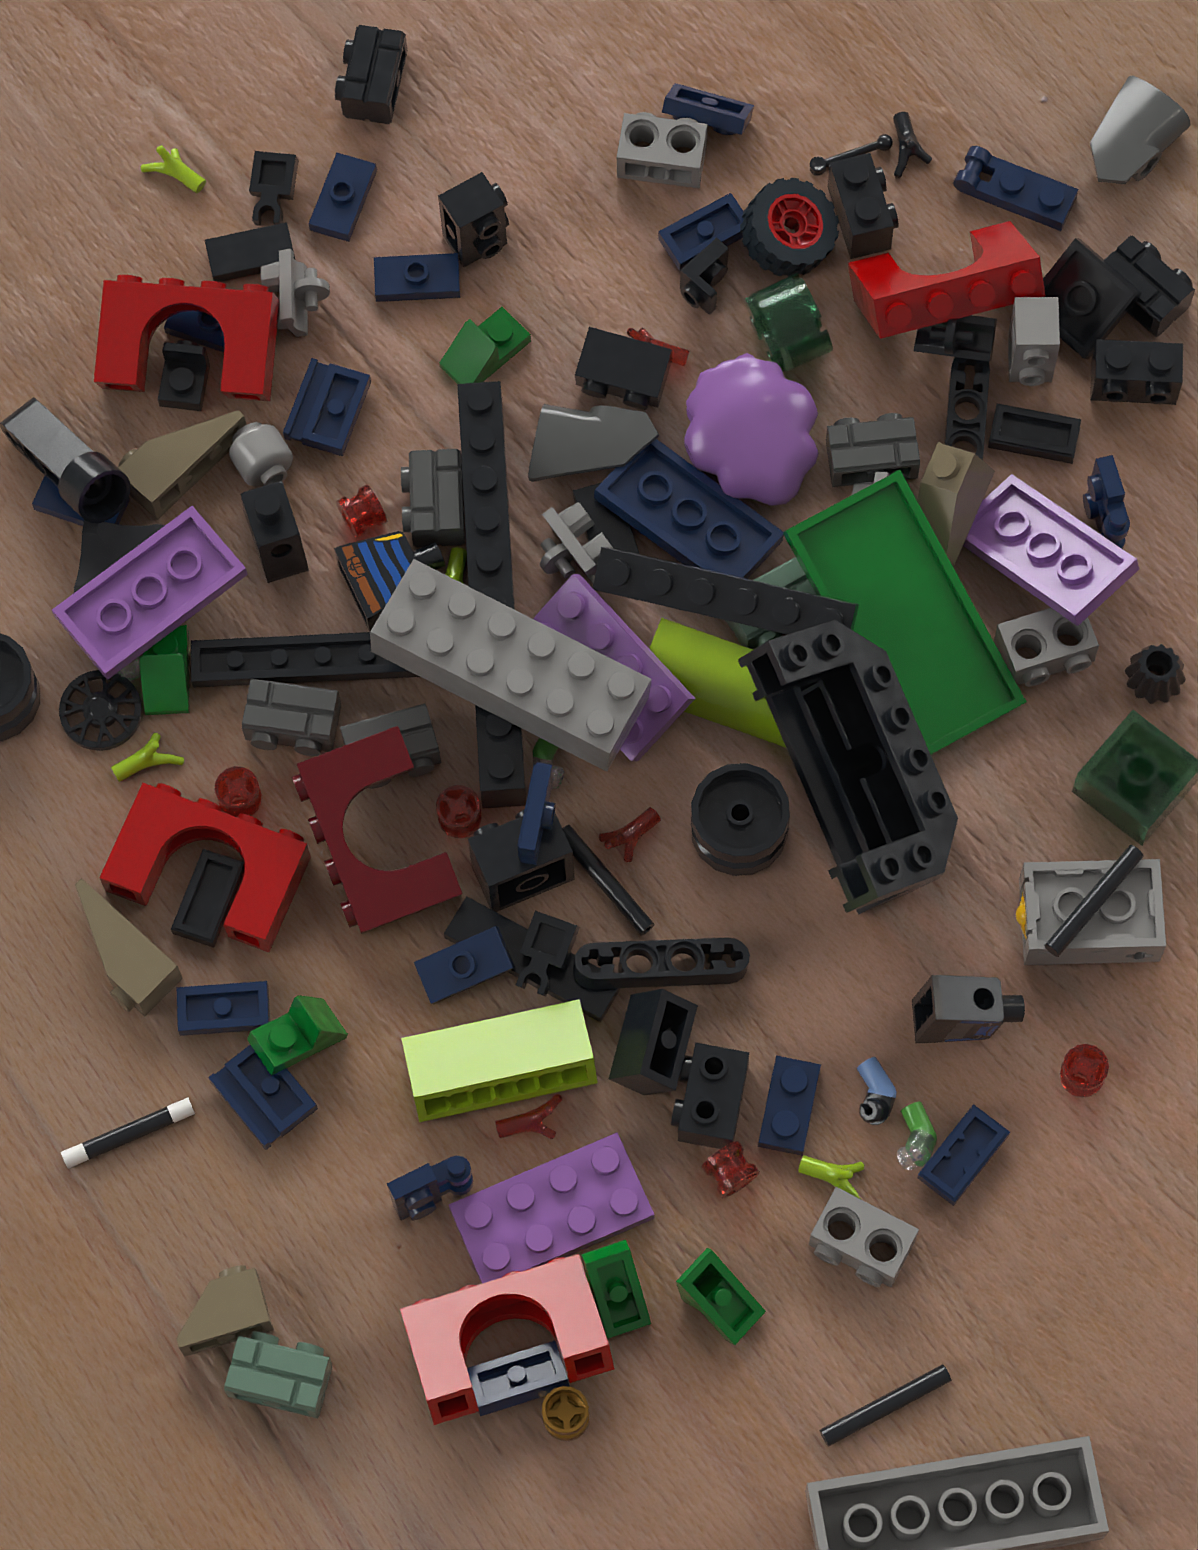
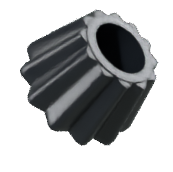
[1125,644,1186,704]

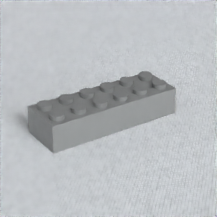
[370,559,651,772]
[805,1436,1109,1550]

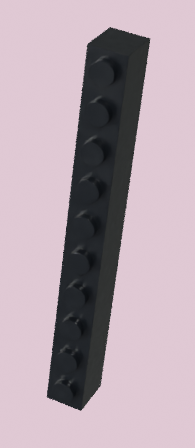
[457,381,526,809]

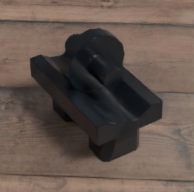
[914,315,997,362]

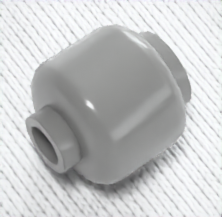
[229,422,293,487]

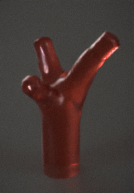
[627,328,690,367]
[599,807,661,862]
[495,1094,562,1139]

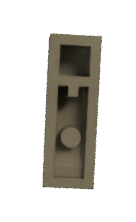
[118,410,246,520]
[917,442,995,567]
[75,878,183,1017]

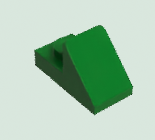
[439,307,531,384]
[139,625,190,715]
[247,995,348,1076]
[581,1239,652,1339]
[676,1248,766,1345]

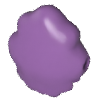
[684,353,819,506]

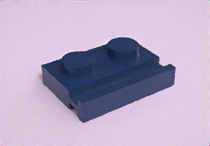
[283,358,371,456]
[208,1045,318,1150]

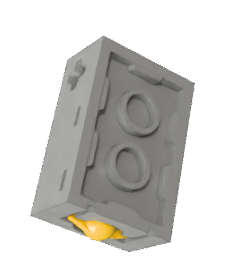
[1016,859,1166,965]

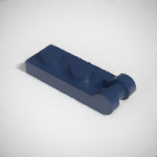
[953,146,1078,231]

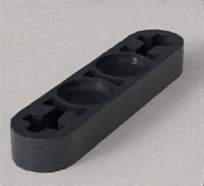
[944,357,990,460]
[573,938,750,989]

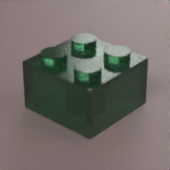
[1072,710,1198,846]

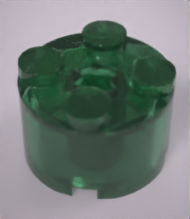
[744,273,833,372]

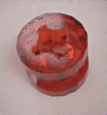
[336,485,388,539]
[214,766,262,817]
[436,785,482,838]
[1059,1044,1109,1098]
[701,1141,760,1198]

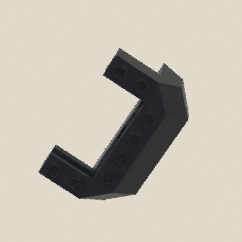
[738,620,958,915]

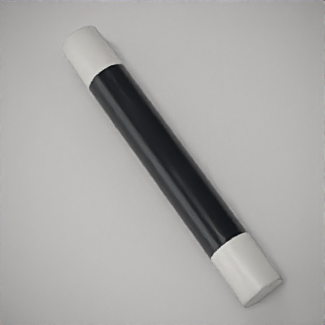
[61,1097,195,1169]

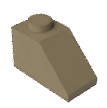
[177,1265,274,1357]

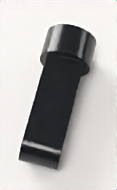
[0,397,131,523]

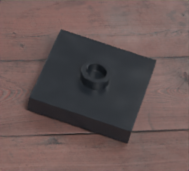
[1043,238,1142,359]

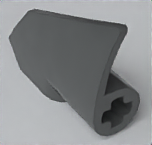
[1090,76,1190,184]
[528,404,659,482]

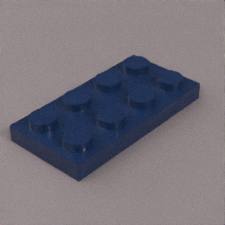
[594,439,784,579]

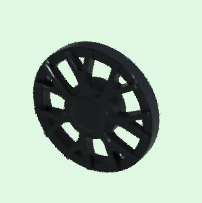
[59,670,142,751]

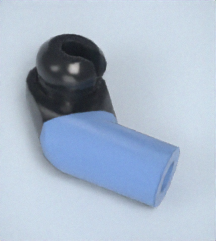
[857,1057,897,1125]

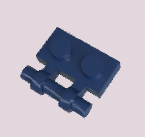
[1083,455,1130,549]
[387,1155,474,1221]

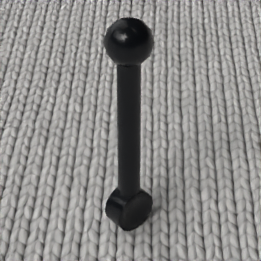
[810,134,893,175]

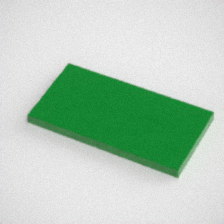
[783,470,1027,754]

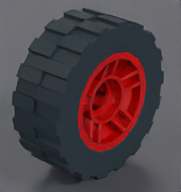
[740,178,839,278]

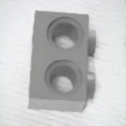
[616,112,707,188]
[1008,297,1060,386]
[994,608,1099,687]
[809,1187,919,1287]

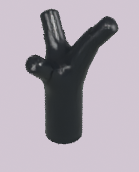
[893,112,932,178]

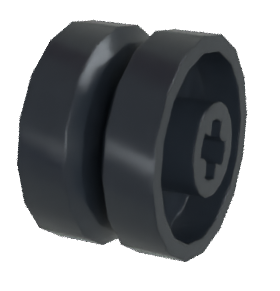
[0,633,40,741]
[691,763,790,876]

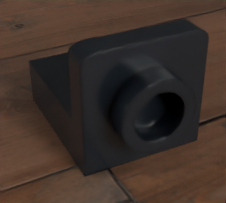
[680,237,729,315]
[158,340,210,411]

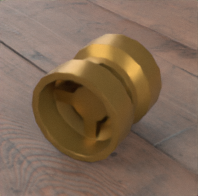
[542,1386,590,1441]

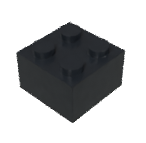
[468,809,575,912]

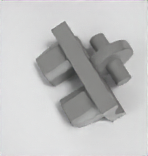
[261,249,330,337]
[540,502,613,583]

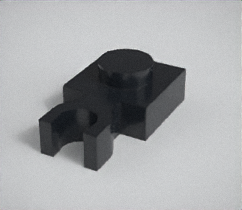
[249,151,299,226]
[516,910,580,997]

